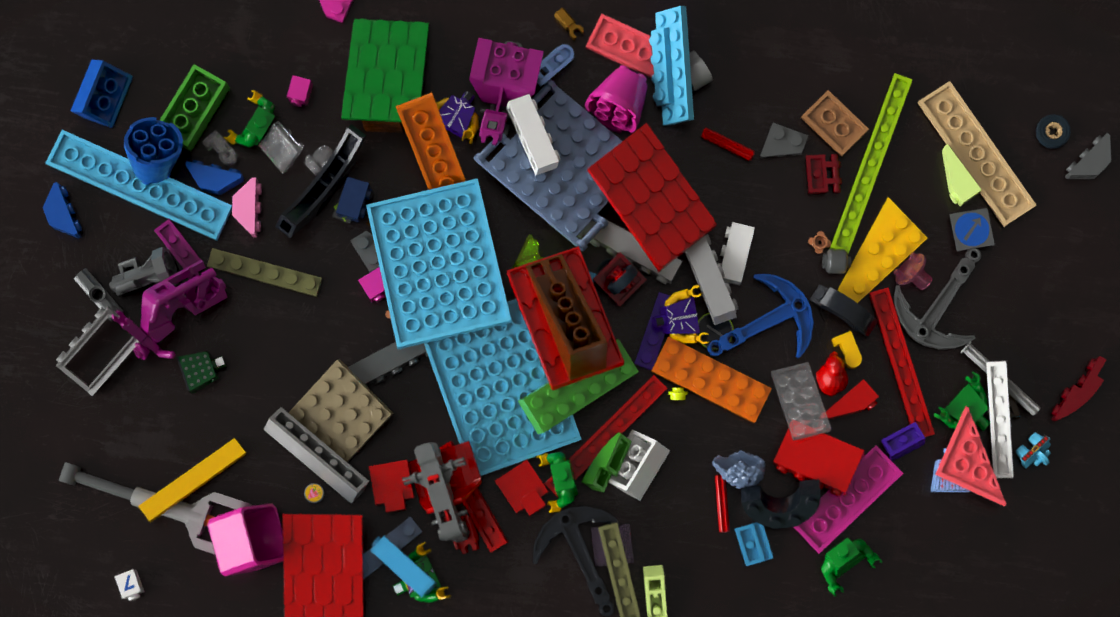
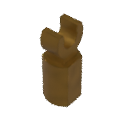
[554,8,584,40]

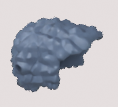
[712,450,765,489]

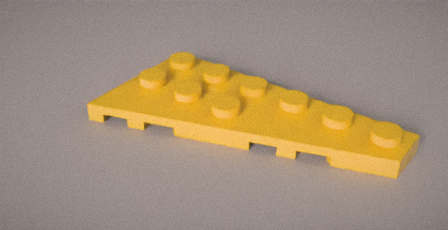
[837,197,928,303]

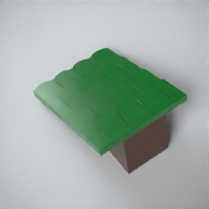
[341,19,429,133]

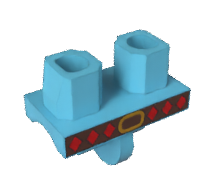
[1016,432,1051,469]

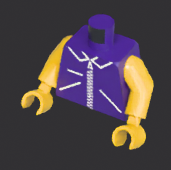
[436,91,479,144]
[652,285,709,344]

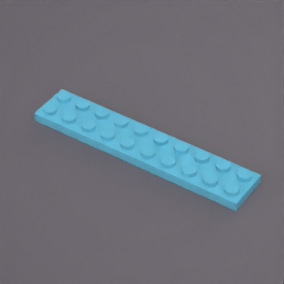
[46,130,232,241]

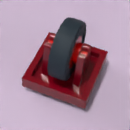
[592,252,647,306]

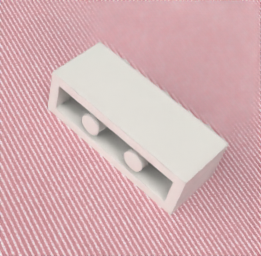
[718,222,755,285]

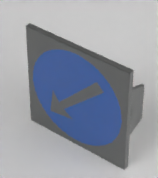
[949,208,995,251]

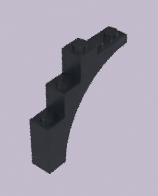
[276,124,367,238]

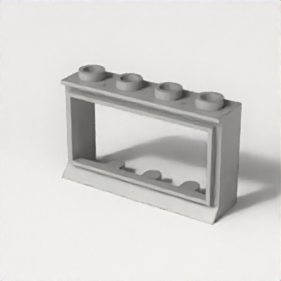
[56,306,139,396]

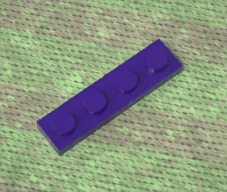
[634,292,670,370]

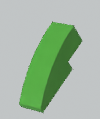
[582,433,632,492]

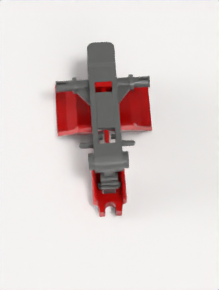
[402,441,482,554]

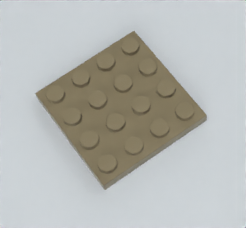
[289,359,393,463]

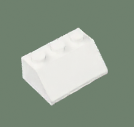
[608,429,670,501]

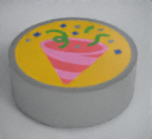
[304,483,324,503]

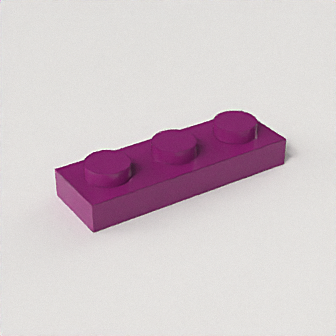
[154,219,201,269]

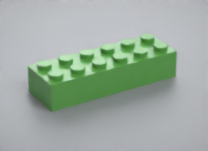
[518,339,639,434]

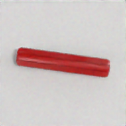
[701,128,755,161]
[715,475,730,533]

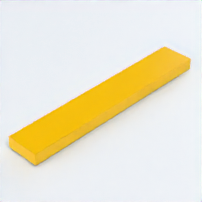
[139,438,246,523]

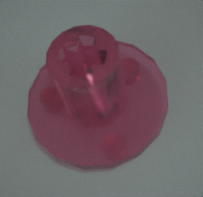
[894,252,932,290]

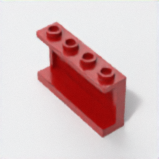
[773,420,864,497]

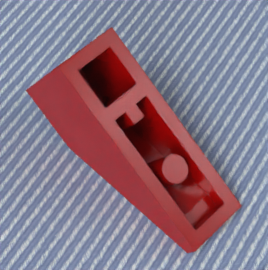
[818,379,879,421]

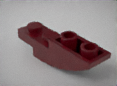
[1051,356,1106,422]

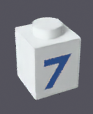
[115,569,144,601]

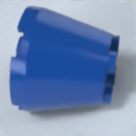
[124,117,183,185]

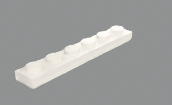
[986,361,1014,478]

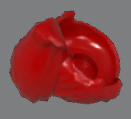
[816,351,848,396]

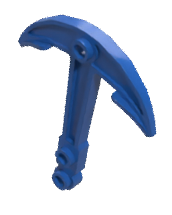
[707,274,814,358]

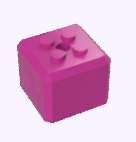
[208,503,283,576]

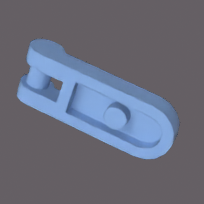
[537,44,574,86]

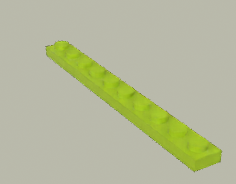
[830,73,912,254]

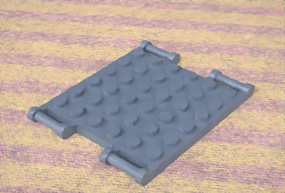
[474,79,622,251]

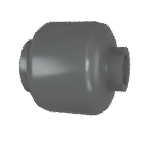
[822,249,851,274]

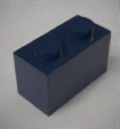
[336,177,373,223]

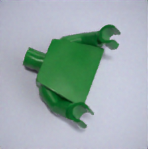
[934,372,990,431]
[821,538,882,596]

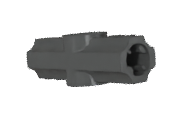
[73,268,124,322]

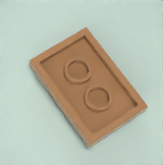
[801,90,869,157]

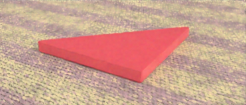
[935,406,1006,506]

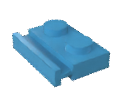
[734,522,773,567]

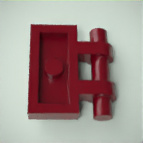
[806,154,842,194]

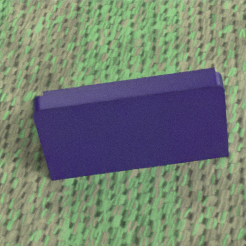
[881,422,925,462]

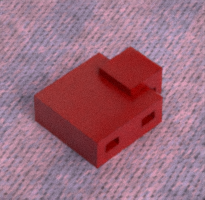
[369,460,415,513]
[495,460,549,516]

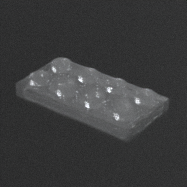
[771,362,831,441]

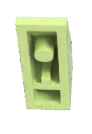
[942,144,981,206]
[643,565,667,617]

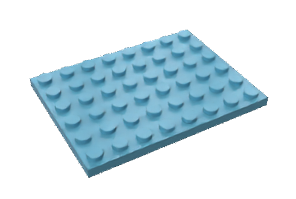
[366,178,512,349]
[424,299,582,476]

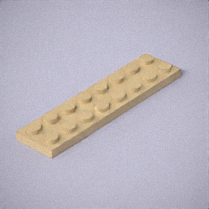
[918,81,1037,227]

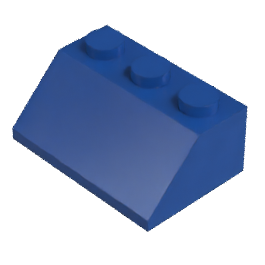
[71,59,133,128]

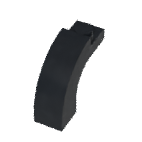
[809,285,878,337]

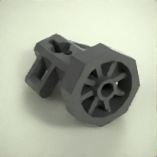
[109,247,179,296]

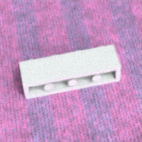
[506,94,560,175]

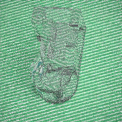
[202,130,237,166]

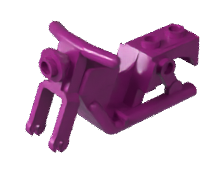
[112,260,227,360]

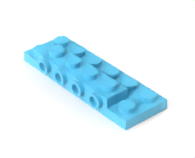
[649,6,694,125]

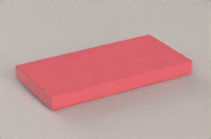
[586,14,654,78]

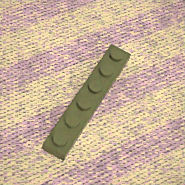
[207,248,323,297]
[598,522,640,617]

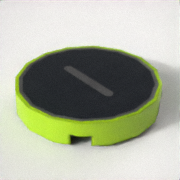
[697,313,734,350]

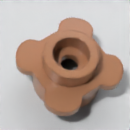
[808,231,831,254]

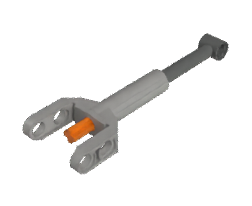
[58,462,251,554]

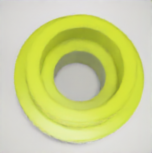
[668,387,688,400]

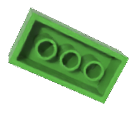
[160,64,230,151]

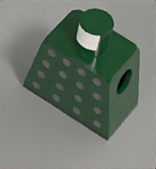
[177,351,226,394]

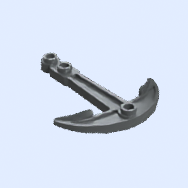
[894,248,981,350]

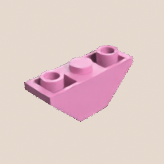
[232,178,262,237]

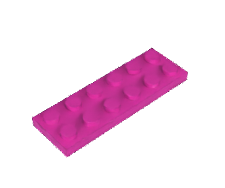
[794,445,903,554]

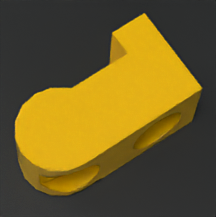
[831,331,862,369]

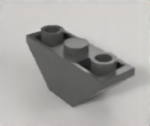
[1065,133,1111,179]

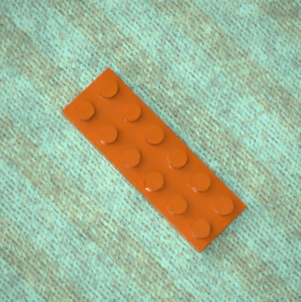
[396,93,466,190]
[651,336,772,423]

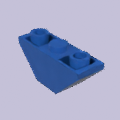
[186,160,244,195]
[43,182,82,238]

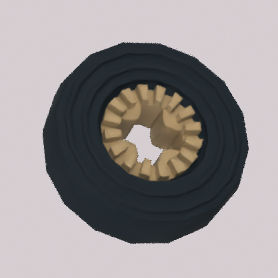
[1036,114,1071,149]

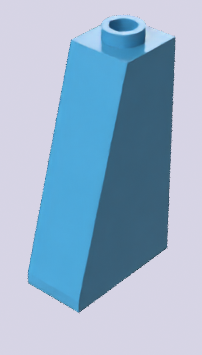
[371,536,438,598]

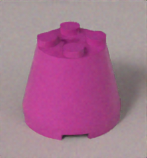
[585,65,648,133]

